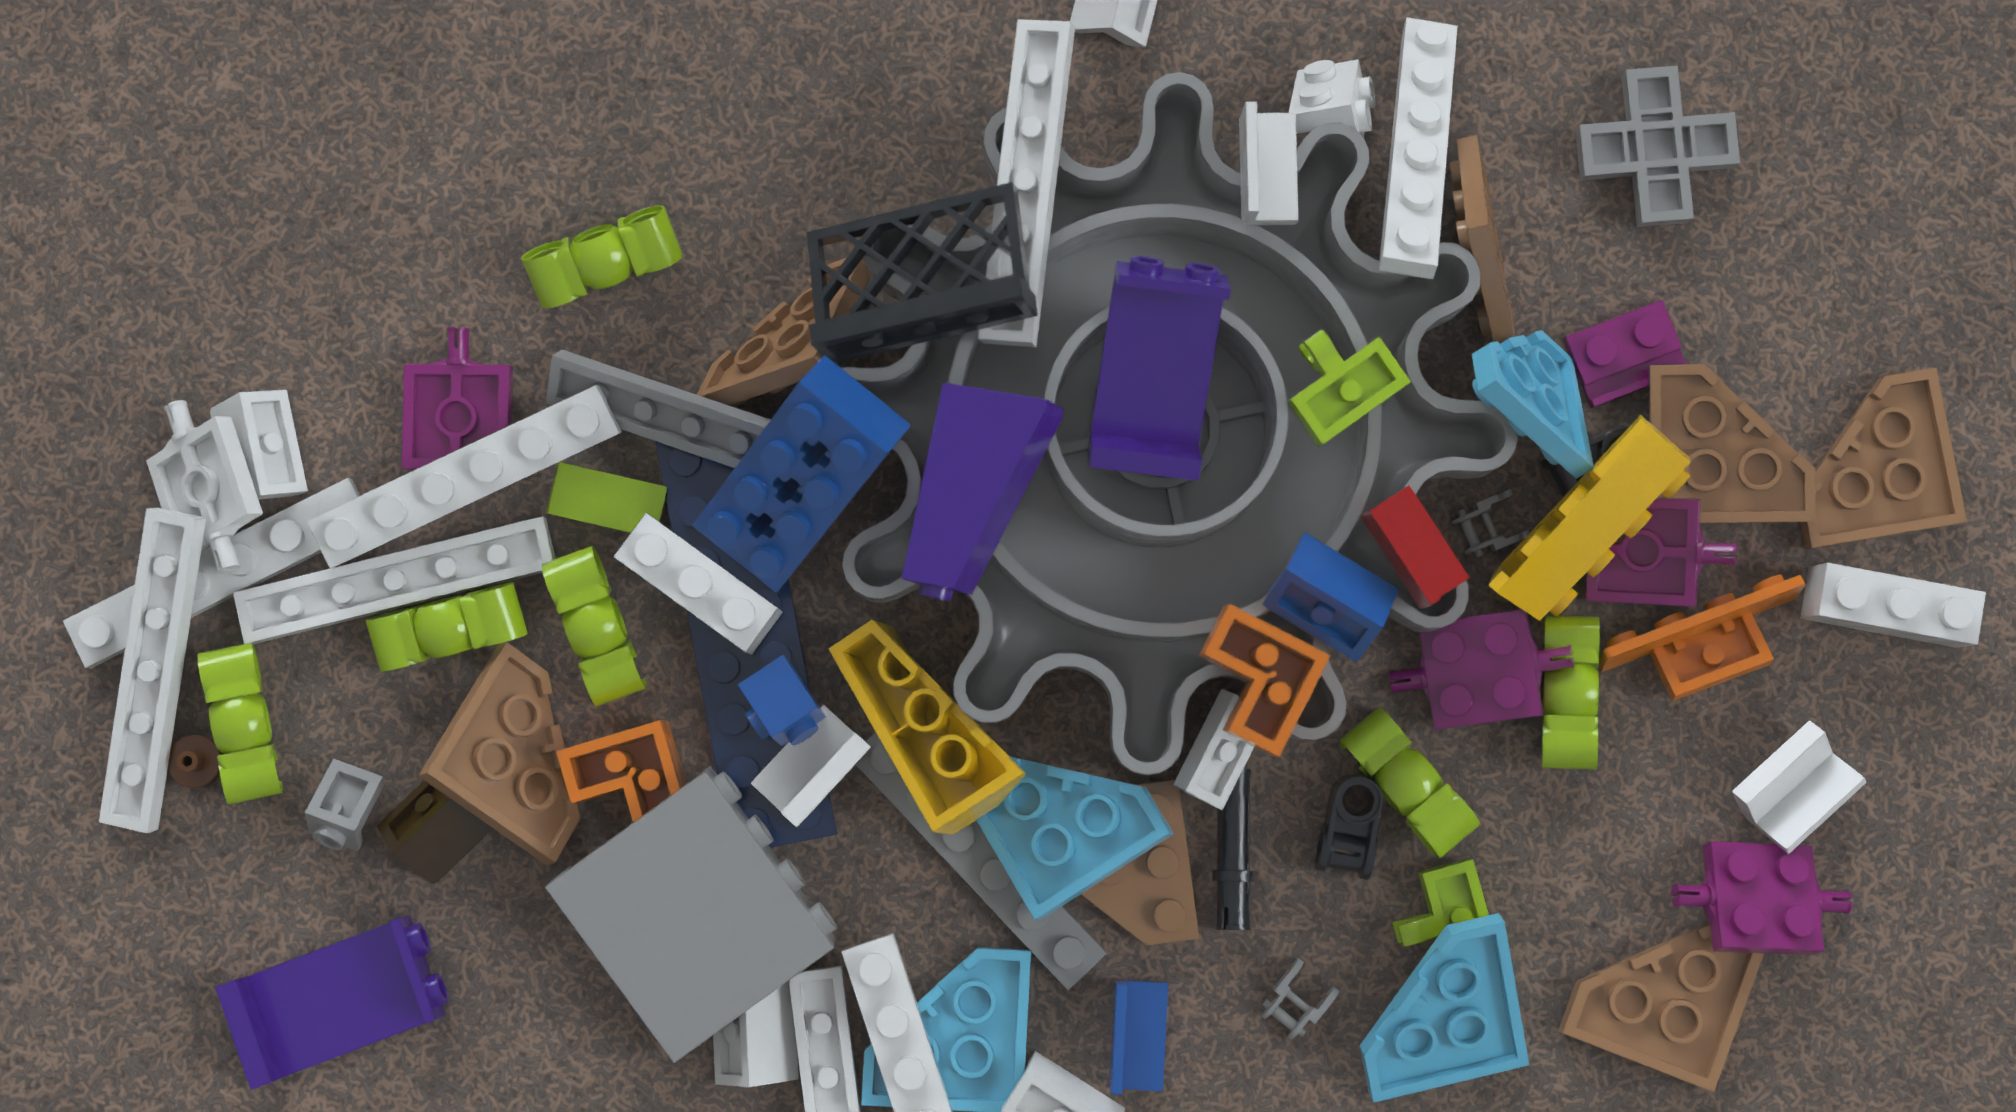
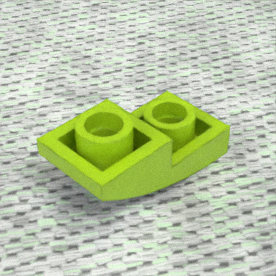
[546,462,667,533]

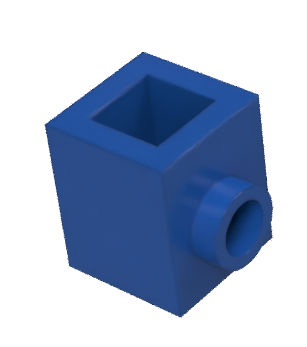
[738,655,826,747]

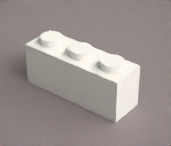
[614,513,783,655]
[1800,563,1986,648]

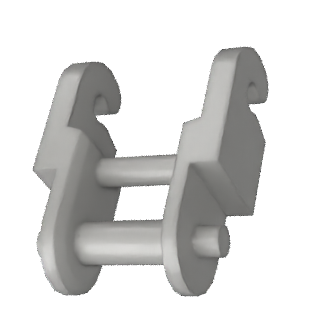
[1451,489,1530,558]
[1261,958,1339,1040]

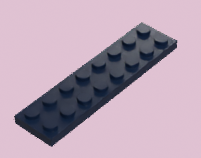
[655,441,838,848]

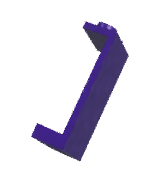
[1088,256,1231,481]
[215,915,449,1090]

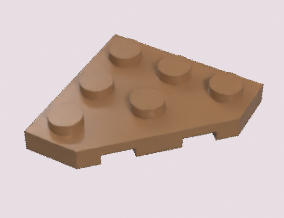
[1449,135,1516,344]
[697,257,870,407]
[1649,364,1816,523]
[1800,368,1967,550]
[418,642,580,865]
[1081,780,1199,945]
[1558,921,1764,1092]

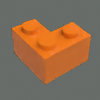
[1198,604,1330,757]
[556,720,687,822]

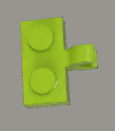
[1287,330,1411,447]
[1392,857,1489,947]

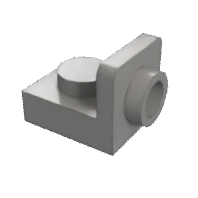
[305,758,384,851]

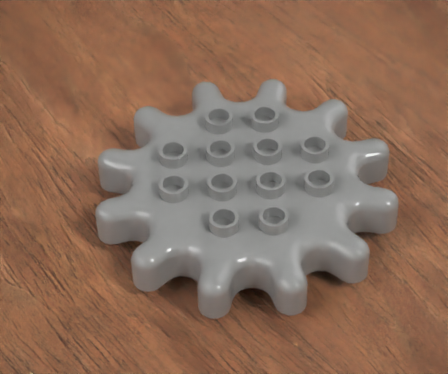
[842,72,1518,775]

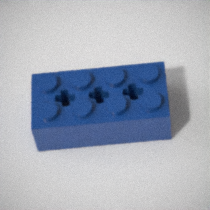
[692,355,911,593]

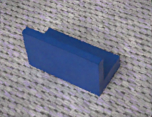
[1262,532,1399,662]
[1109,979,1168,1095]

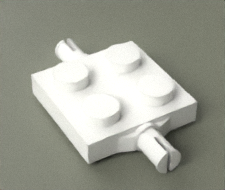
[146,400,263,574]

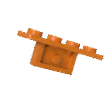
[1599,575,1806,702]

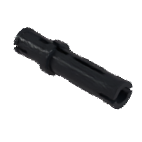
[1212,769,1255,930]

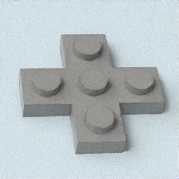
[1575,66,1740,227]

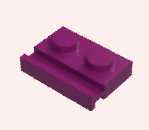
[1563,300,1689,408]

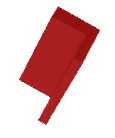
[1360,485,1470,609]

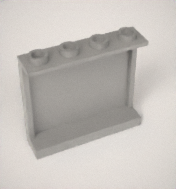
[545,766,837,1063]

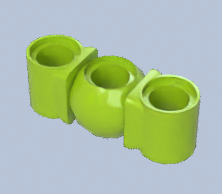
[521,205,683,308]
[542,546,647,707]
[366,582,528,672]
[1542,615,1600,770]
[197,642,283,805]
[1337,707,1481,859]

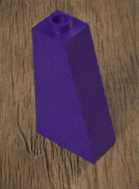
[902,382,1064,601]

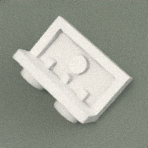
[1288,59,1375,137]

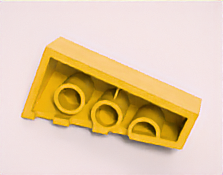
[1489,415,1691,621]
[829,620,1026,835]

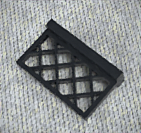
[807,182,1038,363]

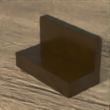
[377,780,493,884]

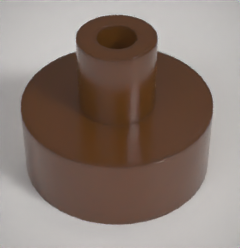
[168,735,223,788]

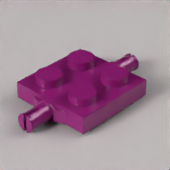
[402,327,513,507]
[1586,497,1738,607]
[1389,609,1574,730]
[1671,841,1853,955]

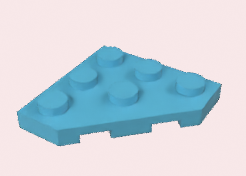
[1472,330,1594,479]
[976,756,1174,920]
[1360,913,1529,1103]
[861,947,1031,1112]

